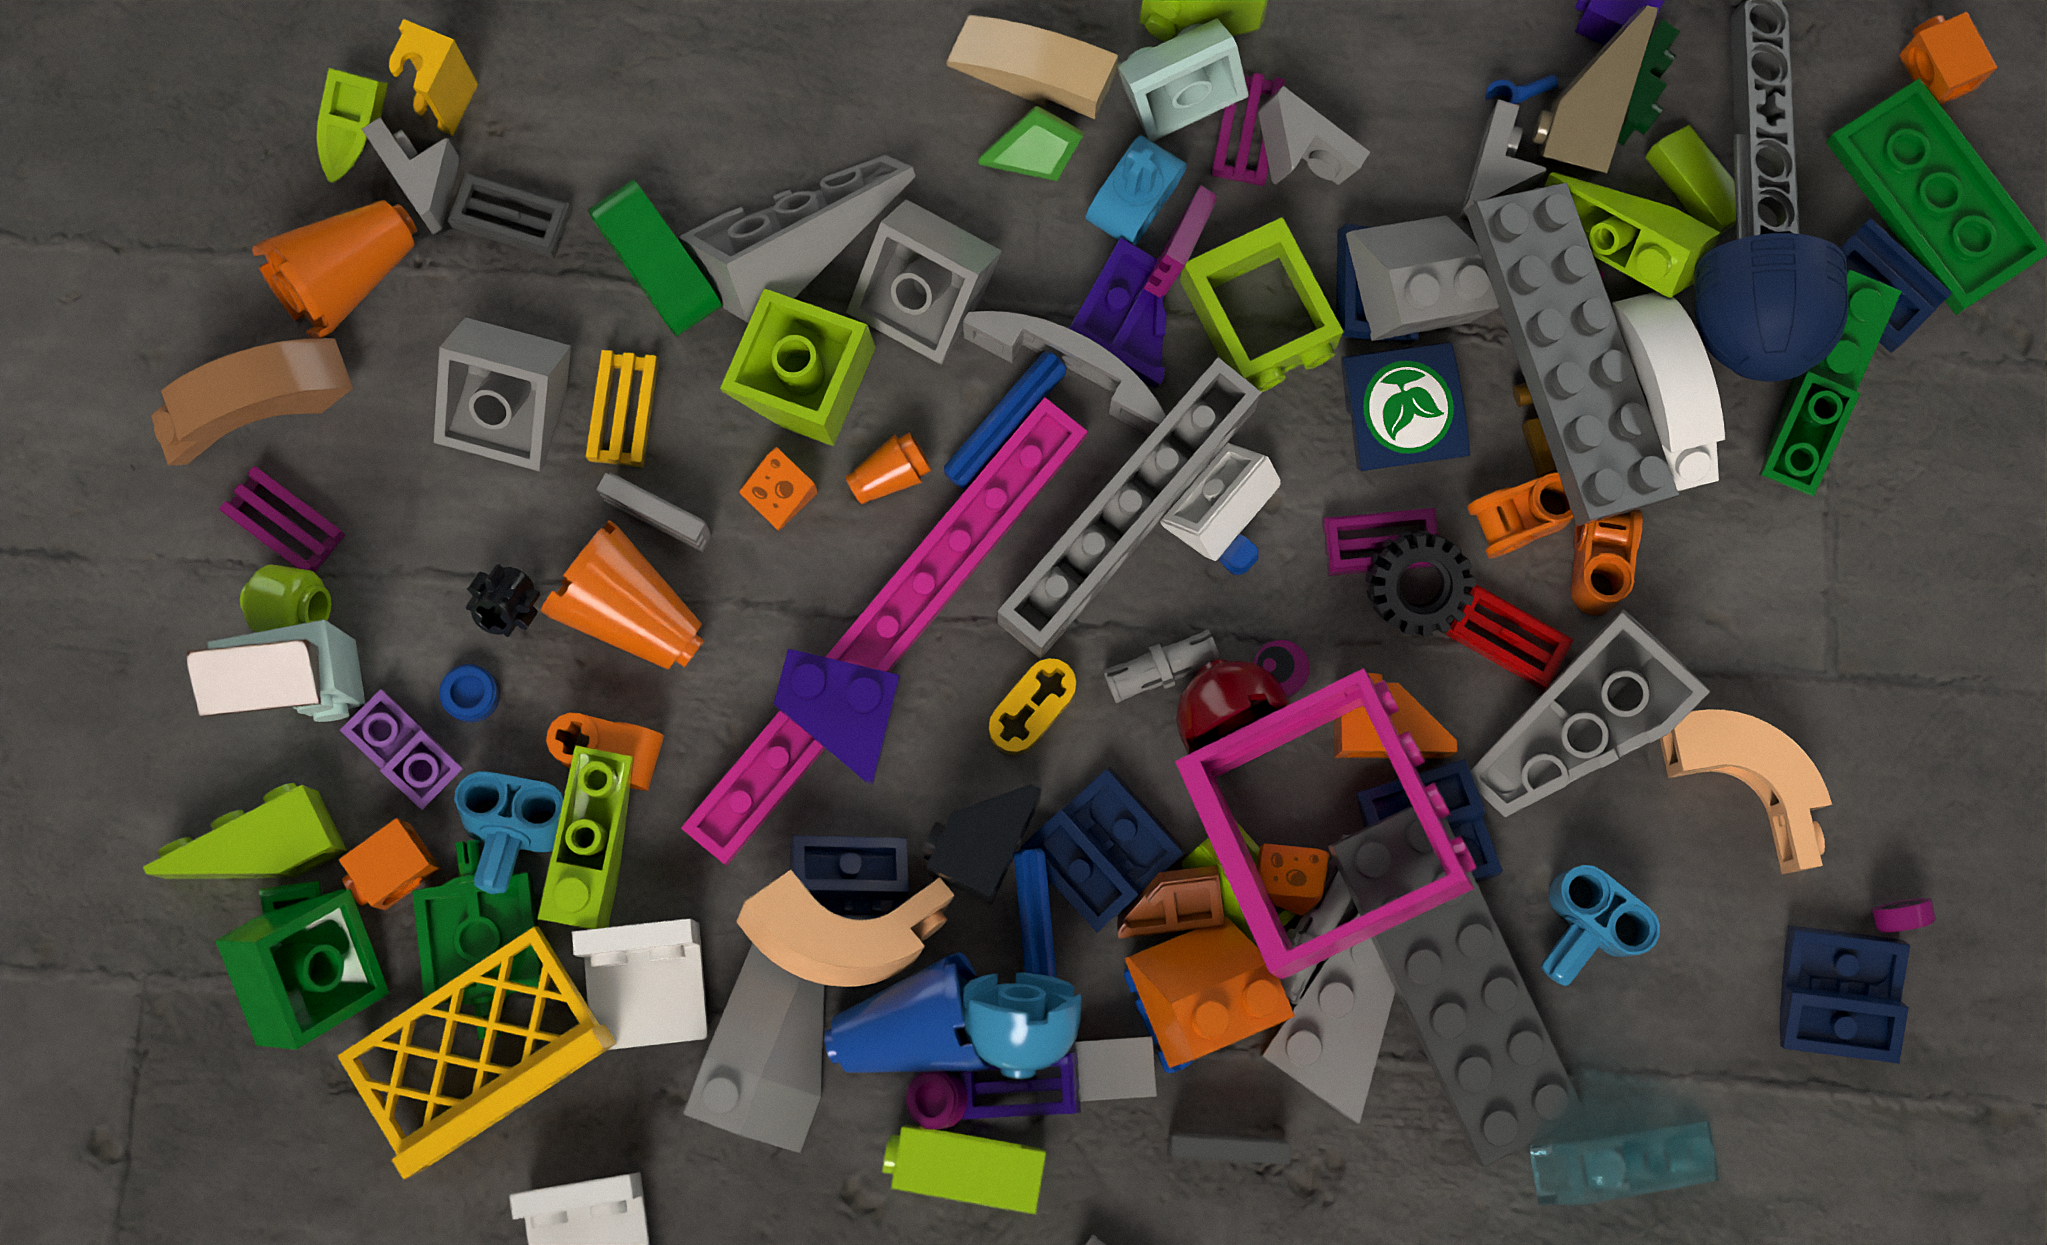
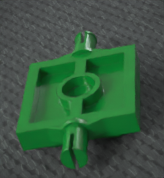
[412,840,543,1040]

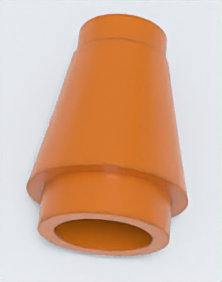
[845,432,932,505]

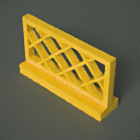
[337,926,617,1180]

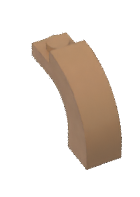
[151,338,353,466]

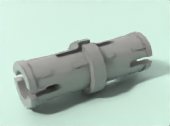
[1103,629,1221,704]

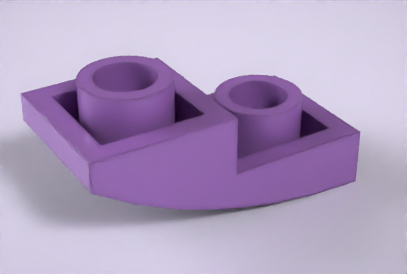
[340,689,463,810]

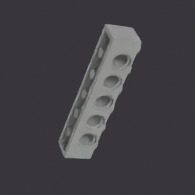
[997,357,1262,659]

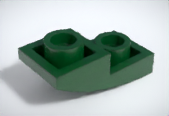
[1617,19,1681,146]

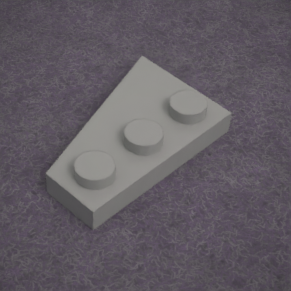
[1260,913,1396,1124]

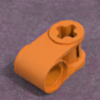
[1467,472,1574,559]
[1570,510,1643,615]
[546,712,665,791]

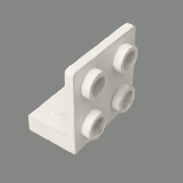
[572,919,709,1050]
[510,1172,650,1245]

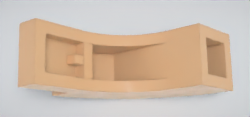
[1660,709,1832,874]
[737,870,954,987]

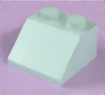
[1117,18,1249,141]
[207,620,365,722]

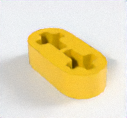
[989,658,1076,755]

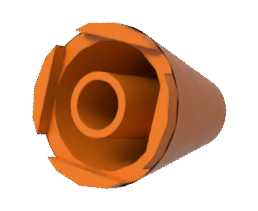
[252,200,417,339]
[540,520,705,670]

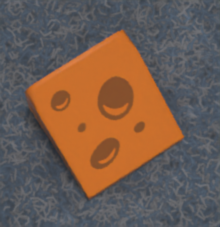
[739,447,818,532]
[1256,843,1329,916]

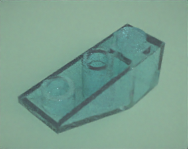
[1529,1121,1719,1205]

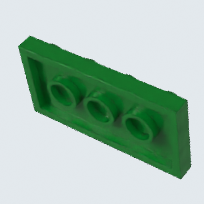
[1826,78,2047,316]

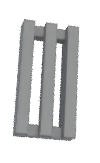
[596,472,712,553]

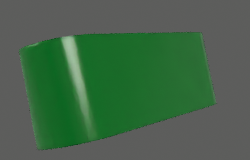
[587,180,722,337]

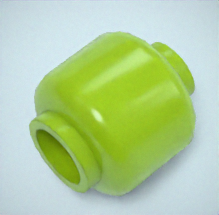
[240,564,331,633]

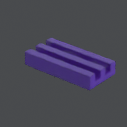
[960,1053,1081,1119]

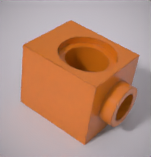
[1899,12,1998,105]
[338,818,442,910]

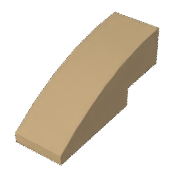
[947,15,1118,119]

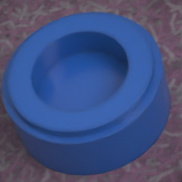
[439,664,500,723]

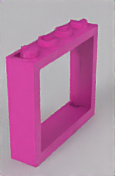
[1175,668,1477,980]

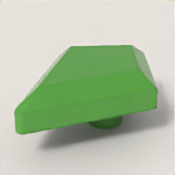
[978,105,1084,181]

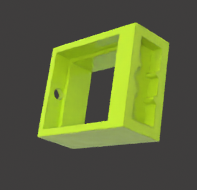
[1180,217,1343,392]
[882,1124,1046,1214]

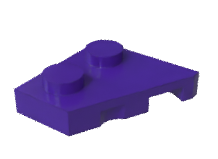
[1068,238,1166,389]
[774,648,900,785]

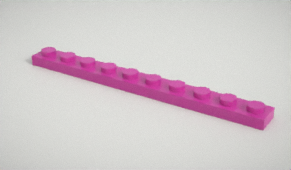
[681,397,1088,866]

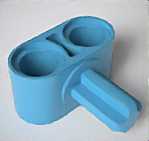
[1085,135,1187,246]
[454,772,564,895]
[1541,865,1660,986]

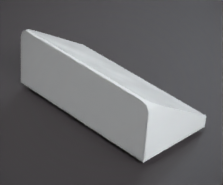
[1160,443,1281,561]

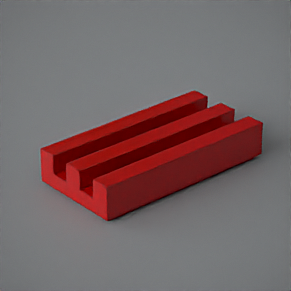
[1445,584,1574,691]

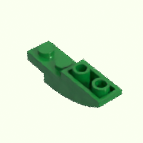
[1759,269,1902,497]

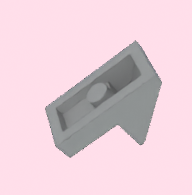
[1258,86,1370,185]
[1459,100,1546,221]
[362,118,459,234]

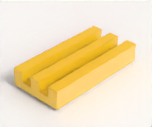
[585,350,659,467]

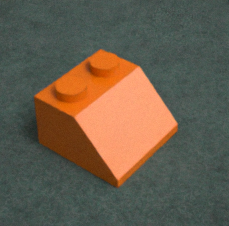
[1124,917,1295,1068]

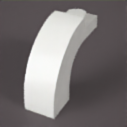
[1612,292,1725,491]

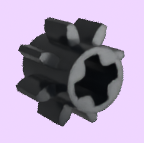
[465,564,540,637]

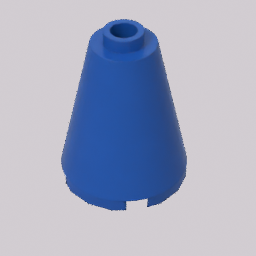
[825,952,990,1073]

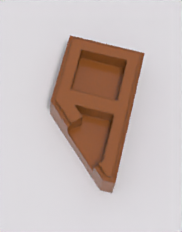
[1117,865,1225,939]

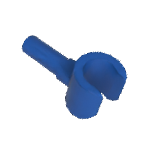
[1485,75,1558,105]
[1218,534,1259,575]

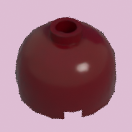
[1176,659,1290,755]

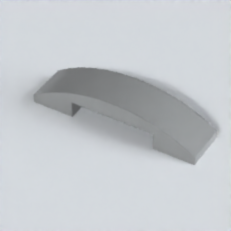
[963,311,1166,436]

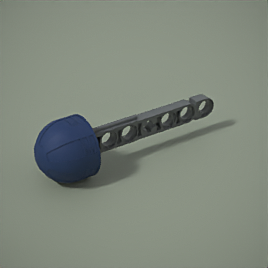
[1694,0,1848,382]

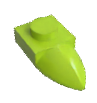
[316,68,388,183]

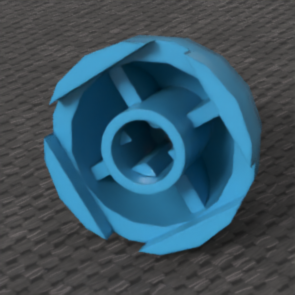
[963,973,1082,1078]

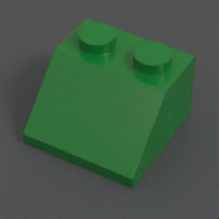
[215,889,389,1050]

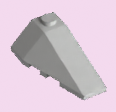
[678,155,916,323]
[1470,608,1710,817]
[683,943,825,1153]

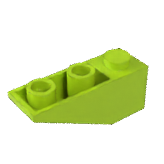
[1545,172,1721,299]
[538,746,634,929]
[143,783,347,879]

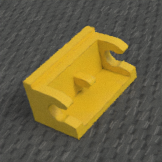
[389,19,478,136]

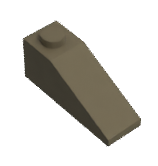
[1532,5,1658,173]

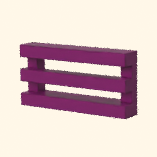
[1211,73,1285,186]
[1143,185,1217,298]
[219,465,346,573]
[1322,508,1439,576]

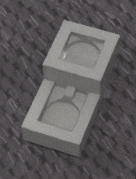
[1036,1037,1157,1103]

